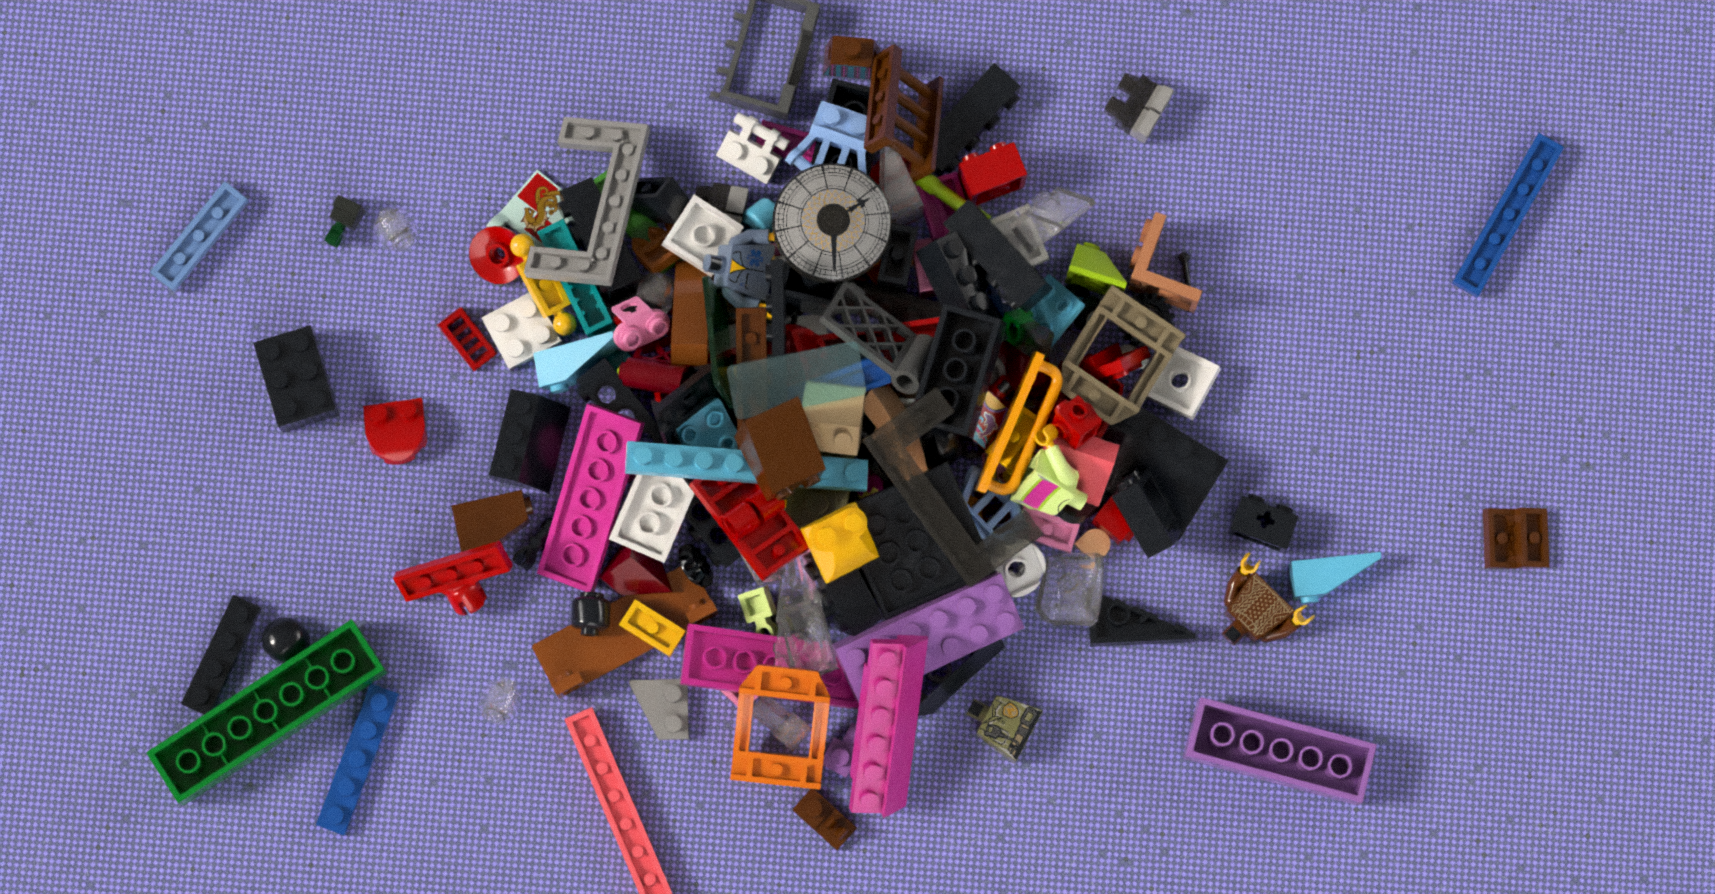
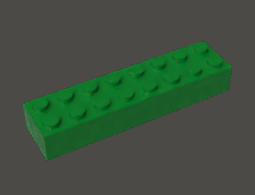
[146,619,388,806]

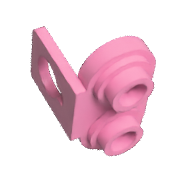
[611,296,670,351]

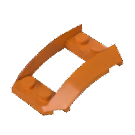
[730,664,830,790]

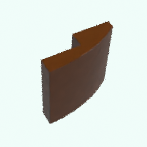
[1483,507,1550,569]

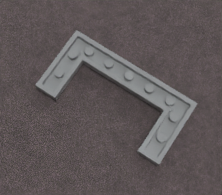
[524,117,650,286]

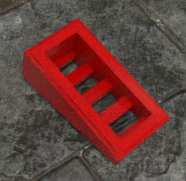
[436,307,498,372]

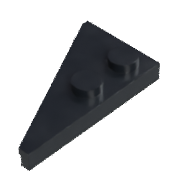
[1086,588,1196,647]

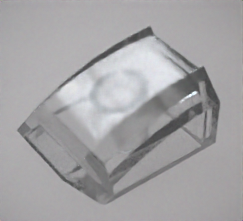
[1034,553,1104,627]

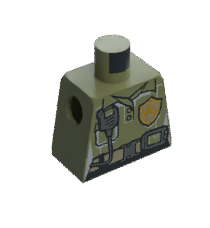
[966,695,1043,764]

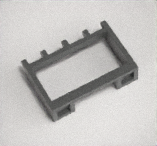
[709,0,820,121]

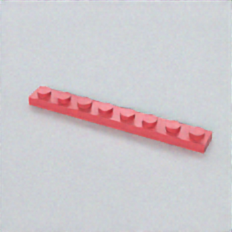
[564,707,673,894]

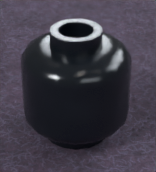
[571,592,611,637]

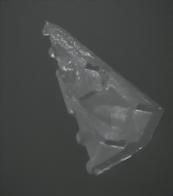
[773,551,839,675]

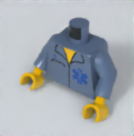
[703,229,779,320]

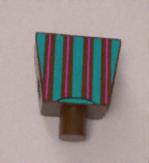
[823,36,881,80]

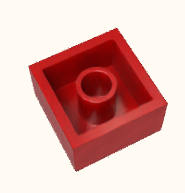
[957,141,1027,206]

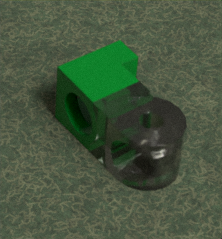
[1003,308,1054,359]

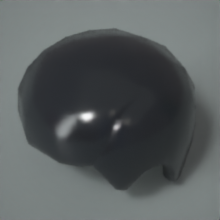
[261,617,310,664]

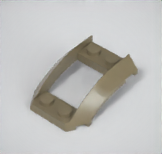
[1061,285,1186,425]

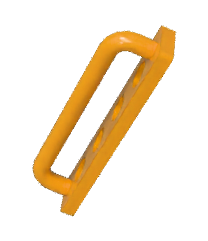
[974,351,1063,496]

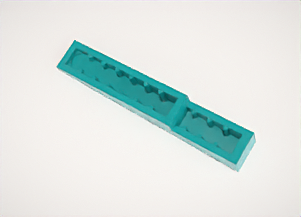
[537,219,632,388]

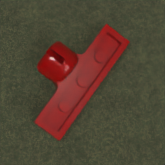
[393,540,513,616]

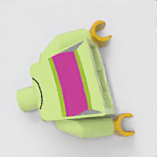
[1002,424,1088,515]

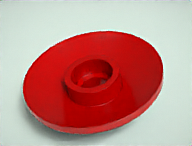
[469,226,524,284]

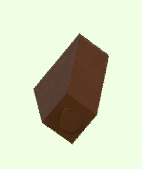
[451,490,534,552]

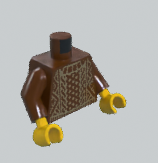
[1221,553,1315,646]

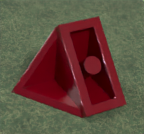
[598,545,673,596]

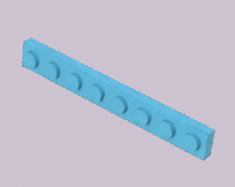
[625,441,868,492]

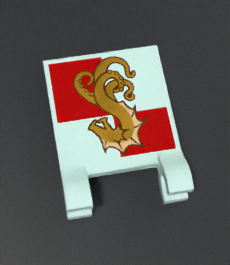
[486,170,570,247]

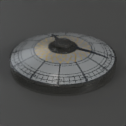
[772,163,892,284]

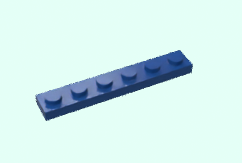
[1452,133,1564,298]

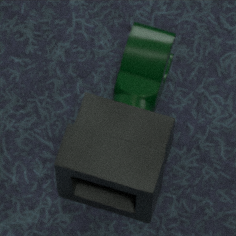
[324,195,366,248]

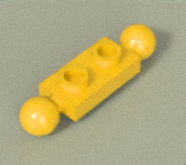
[510,234,577,336]

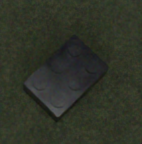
[253,325,340,433]

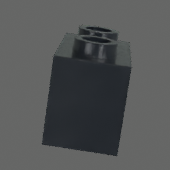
[1228,494,1299,553]

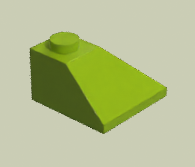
[1064,242,1127,295]

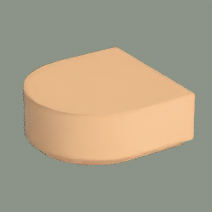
[1074,529,1110,565]

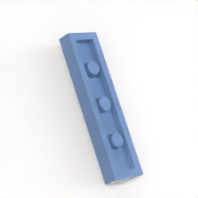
[149,181,249,292]

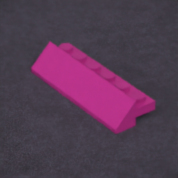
[849,635,928,818]

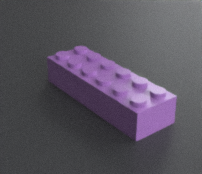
[831,570,1025,703]
[1183,697,1377,805]

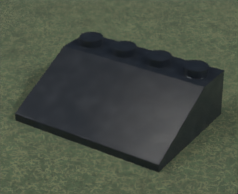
[1101,407,1228,541]

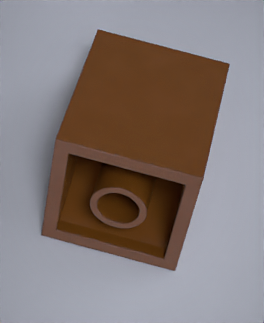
[734,396,826,501]

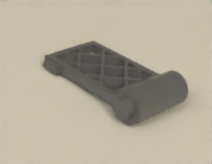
[818,281,933,394]

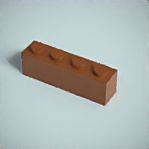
[671,261,717,366]

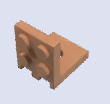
[1128,211,1202,314]

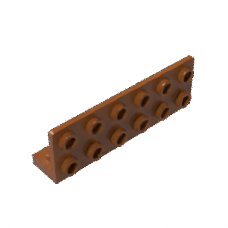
[532,566,718,699]

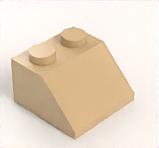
[802,380,866,456]

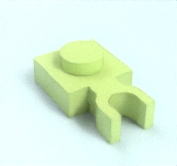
[737,585,780,636]

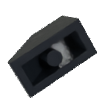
[631,177,690,224]

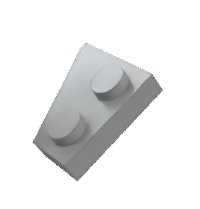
[629,679,689,741]

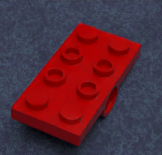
[689,479,809,581]

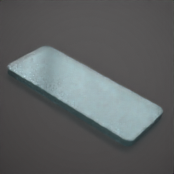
[727,342,866,419]

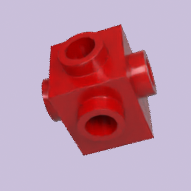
[1051,395,1103,450]

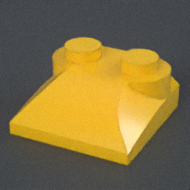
[800,502,880,584]

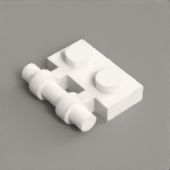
[716,112,790,184]

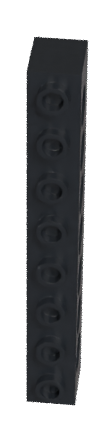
[575,358,742,569]

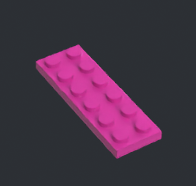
[537,403,645,592]
[680,623,859,710]

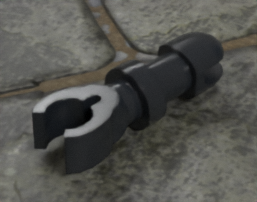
[513,518,553,571]

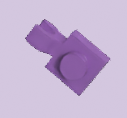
[823,722,856,778]

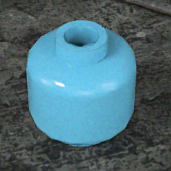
[741,198,777,232]

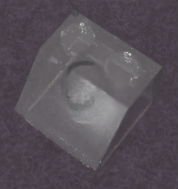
[1008,187,1096,253]

